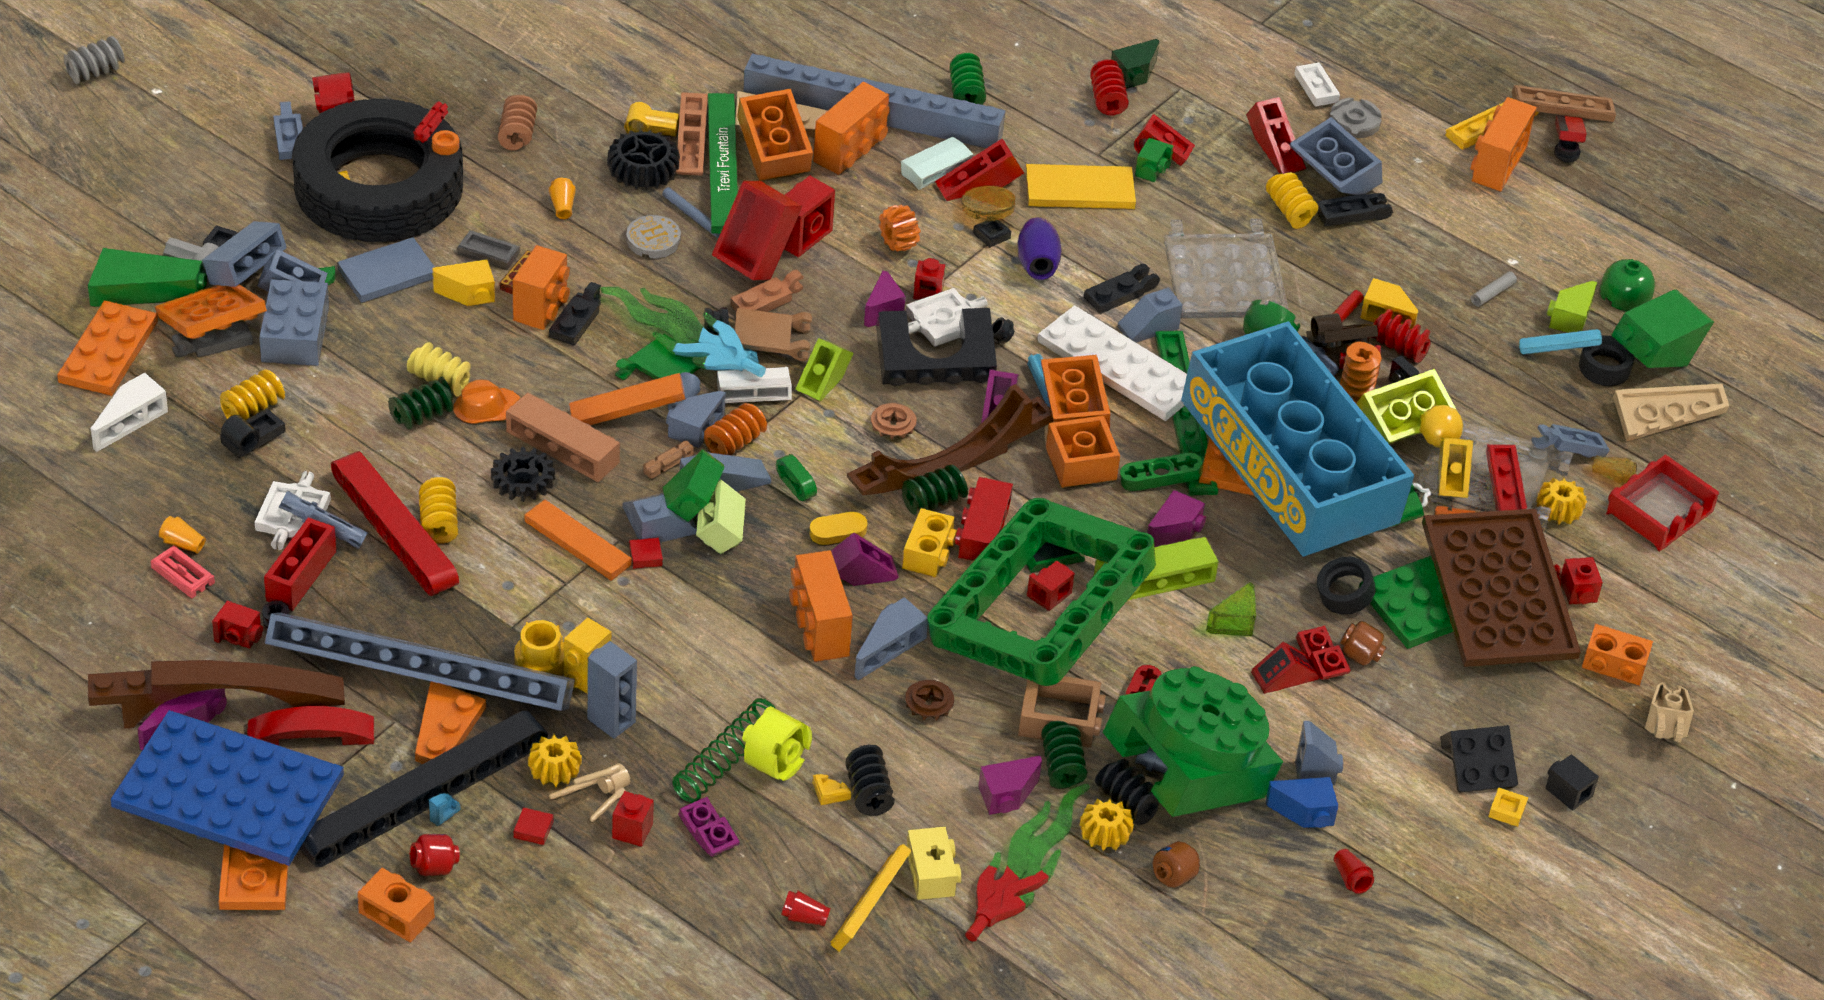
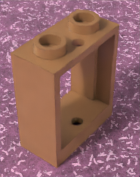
[1018,676,1106,747]

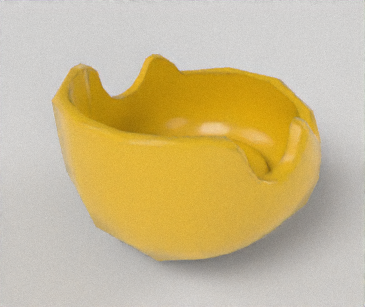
[1420,405,1463,448]

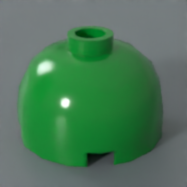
[1599,259,1656,311]
[1243,299,1300,335]

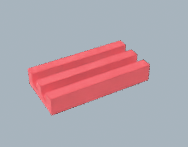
[151,545,215,599]

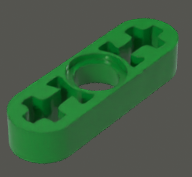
[1120,453,1203,491]

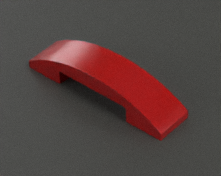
[247,706,374,746]

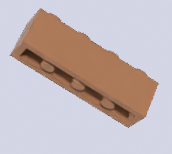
[506,392,620,482]

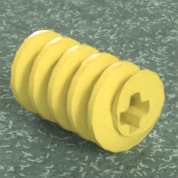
[407,342,471,397]

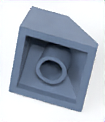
[622,493,697,543]

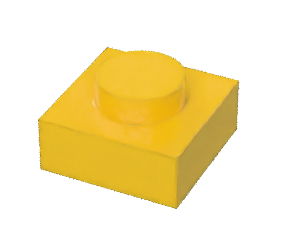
[1488,788,1528,827]

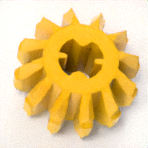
[1536,477,1587,525]
[528,734,582,787]
[1079,798,1134,851]

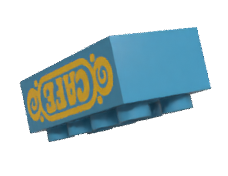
[1181,321,1414,557]

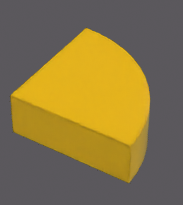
[812,774,851,805]

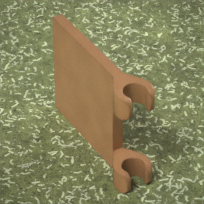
[734,308,812,361]

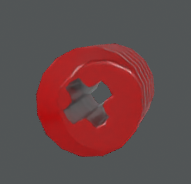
[1090,59,1129,116]
[1370,309,1431,363]

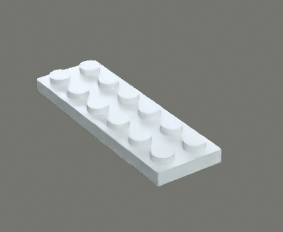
[1038,305,1187,421]

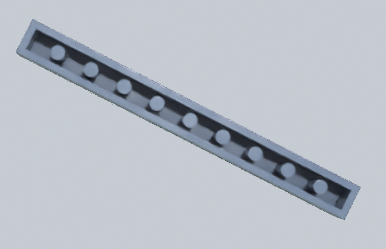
[743,54,1006,148]
[265,613,575,711]

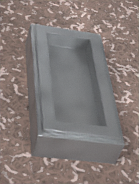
[458,230,520,270]

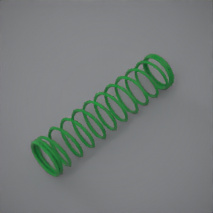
[672,698,776,803]

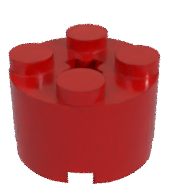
[312,72,355,113]

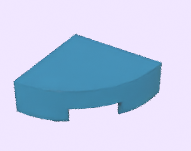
[429,794,461,826]

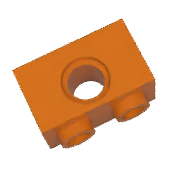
[358,868,435,943]

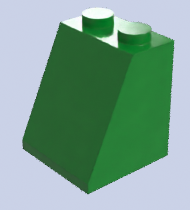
[1611,289,1714,368]

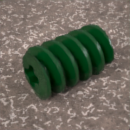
[388,377,453,429]
[902,464,968,515]
[1041,721,1088,789]

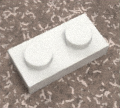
[1294,62,1340,107]

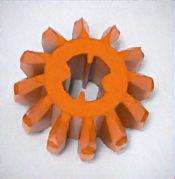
[879,205,921,252]

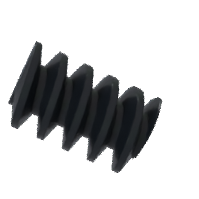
[845,744,895,816]
[1095,758,1159,825]

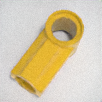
[624,102,680,137]

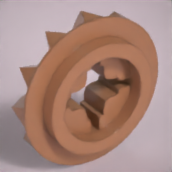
[871,403,917,440]

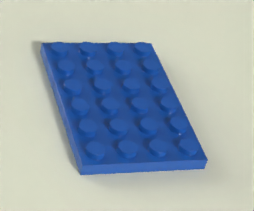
[111,710,344,866]

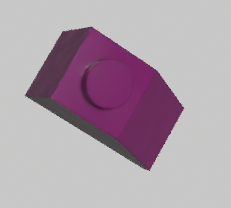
[981,370,1019,423]
[1147,490,1206,547]
[831,533,899,586]
[978,756,1042,815]

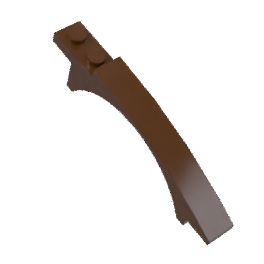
[847,384,1053,496]
[88,660,345,729]

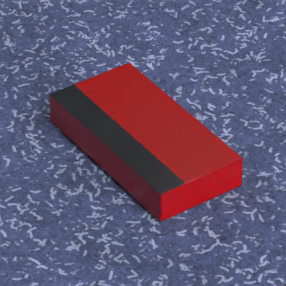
[1555,115,1587,143]

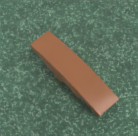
[676,92,708,176]

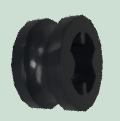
[262,601,290,629]

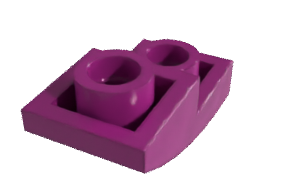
[678,797,740,857]

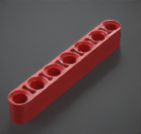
[331,451,459,596]

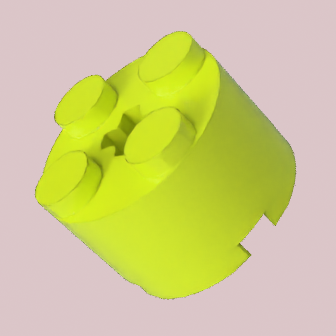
[742,706,812,781]

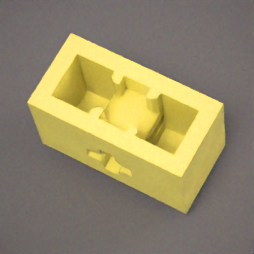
[906,827,961,900]

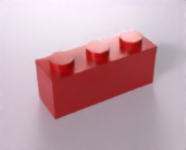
[955,477,1013,561]
[264,517,336,611]

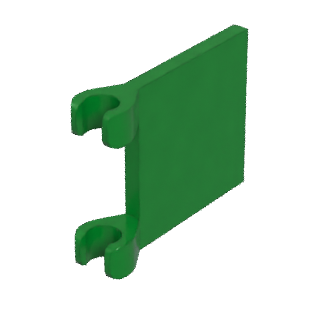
[615,333,706,380]

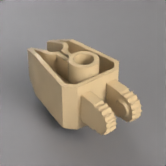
[1645,682,1694,742]

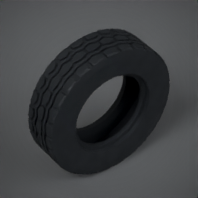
[292,99,463,242]

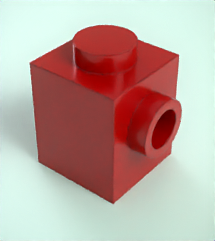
[1560,557,1603,605]
[612,791,654,847]

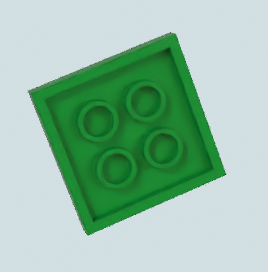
[1359,555,1453,649]

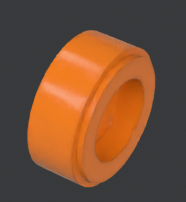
[432,130,459,155]

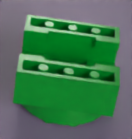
[1102,666,1283,817]

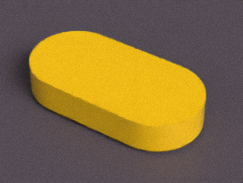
[809,512,868,545]

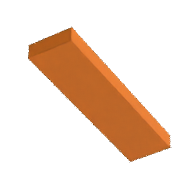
[569,373,686,425]
[524,499,632,581]

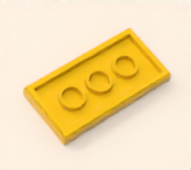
[1025,164,1136,209]

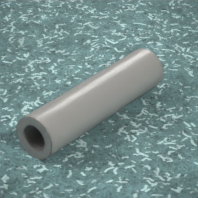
[1471,271,1517,307]

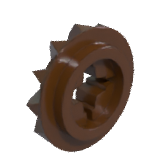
[905,680,954,721]

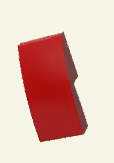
[1295,626,1351,680]

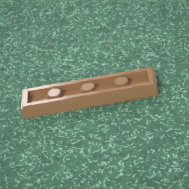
[1511,85,1616,122]

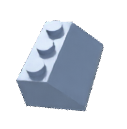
[1290,117,1383,195]

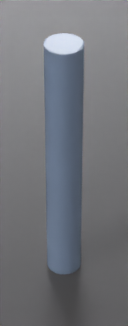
[662,187,720,238]

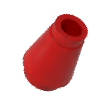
[1333,849,1374,894]
[781,890,831,926]

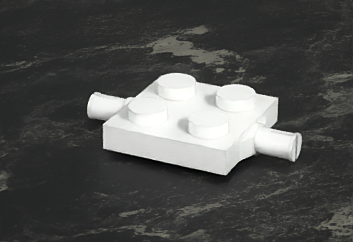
[906,288,988,347]
[255,471,331,550]

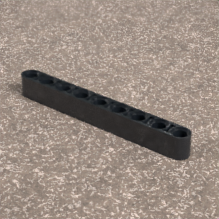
[300,711,548,867]

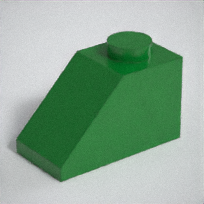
[662,449,725,522]

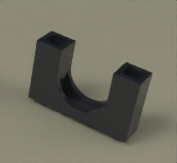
[876,308,997,386]

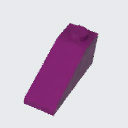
[137,689,227,750]

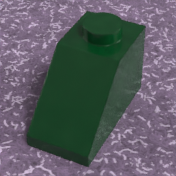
[1111,39,1160,89]

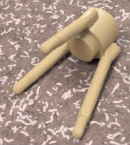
[549,763,631,822]

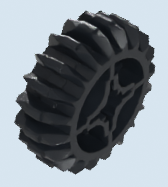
[607,129,680,190]

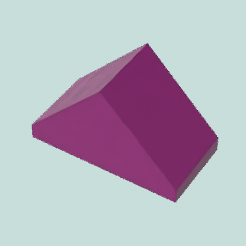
[864,270,906,327]

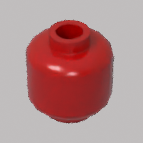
[409,834,460,876]

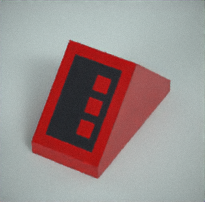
[1251,642,1319,694]

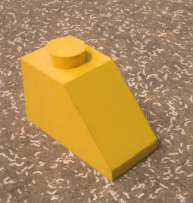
[432,259,495,306]
[1360,278,1418,329]
[1438,438,1473,498]

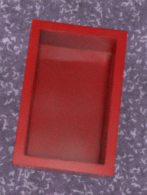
[712,181,802,280]

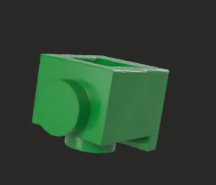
[1135,138,1174,183]

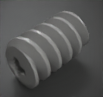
[64,36,125,84]

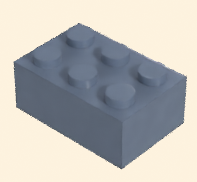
[259,279,329,366]

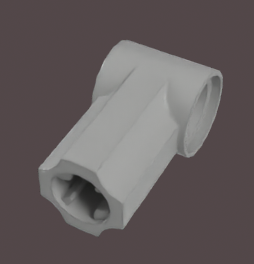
[163,238,218,279]

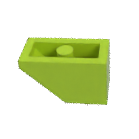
[1547,281,1597,333]
[795,338,854,401]

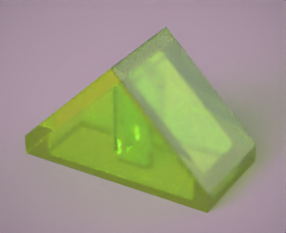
[1206,582,1256,636]

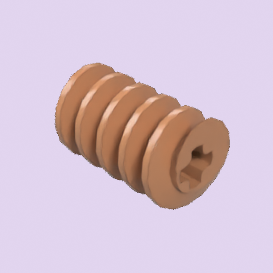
[498,95,537,151]

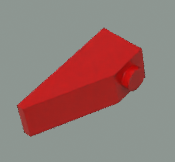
[1246,97,1306,174]
[935,138,1024,201]

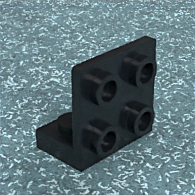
[1440,725,1518,792]

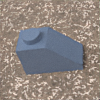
[257,249,328,292]
[1117,287,1183,343]
[666,391,726,448]
[1295,721,1343,785]

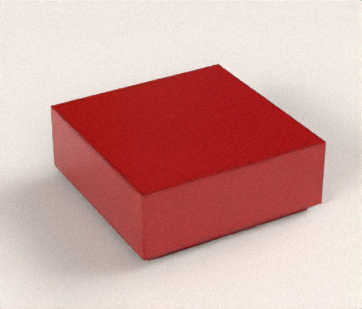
[629,538,663,569]
[513,807,554,845]

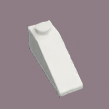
[91,373,168,452]

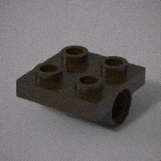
[1306,313,1378,348]

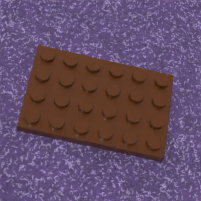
[1422,509,1581,667]

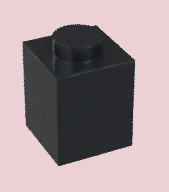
[1545,754,1599,811]

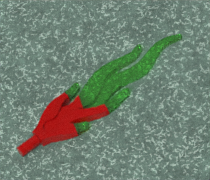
[965,784,1090,942]

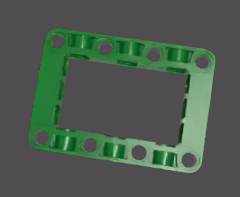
[927,498,1156,686]

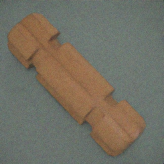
[643,441,694,479]

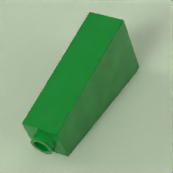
[88,248,207,307]

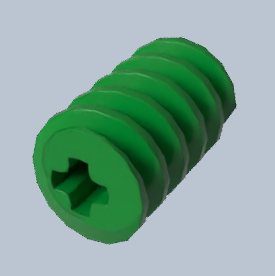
[949,53,986,105]

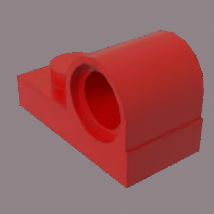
[1134,114,1195,166]

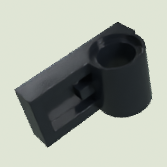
[220,408,286,458]

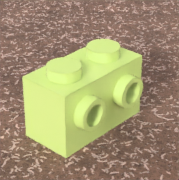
[696,480,746,554]

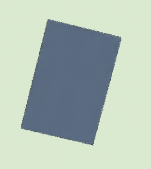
[337,237,435,303]

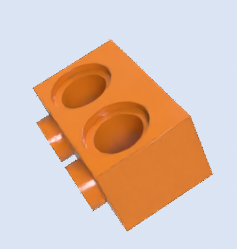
[1582,623,1653,686]

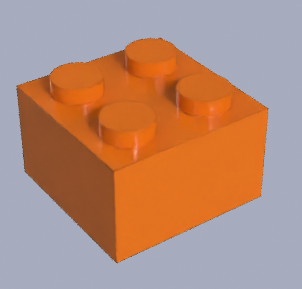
[513,245,570,330]
[1046,416,1120,488]

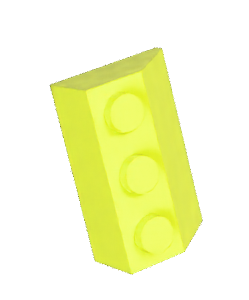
[1356,369,1458,444]

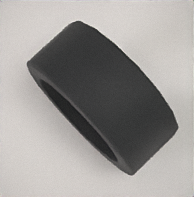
[1579,335,1635,386]
[1317,556,1375,615]

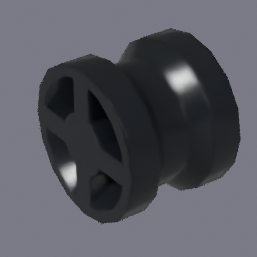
[704,307,729,334]

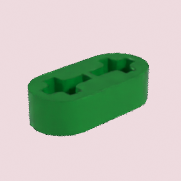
[776,454,817,501]

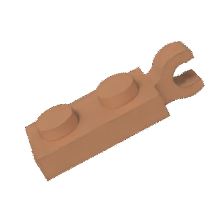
[730,270,803,312]

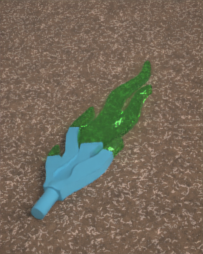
[600,286,766,377]

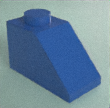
[1266,777,1338,828]

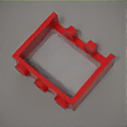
[1606,454,1719,552]

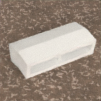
[717,367,792,403]

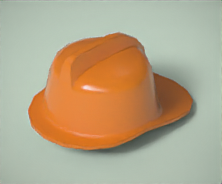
[454,379,521,424]

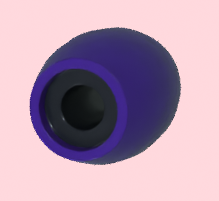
[1017,217,1062,280]

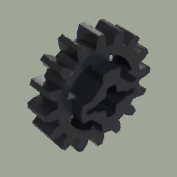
[491,447,555,502]

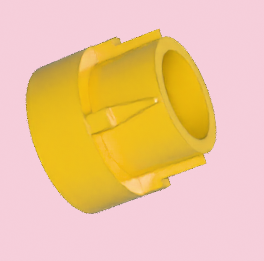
[514,620,564,676]

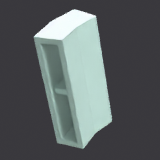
[901,137,973,190]

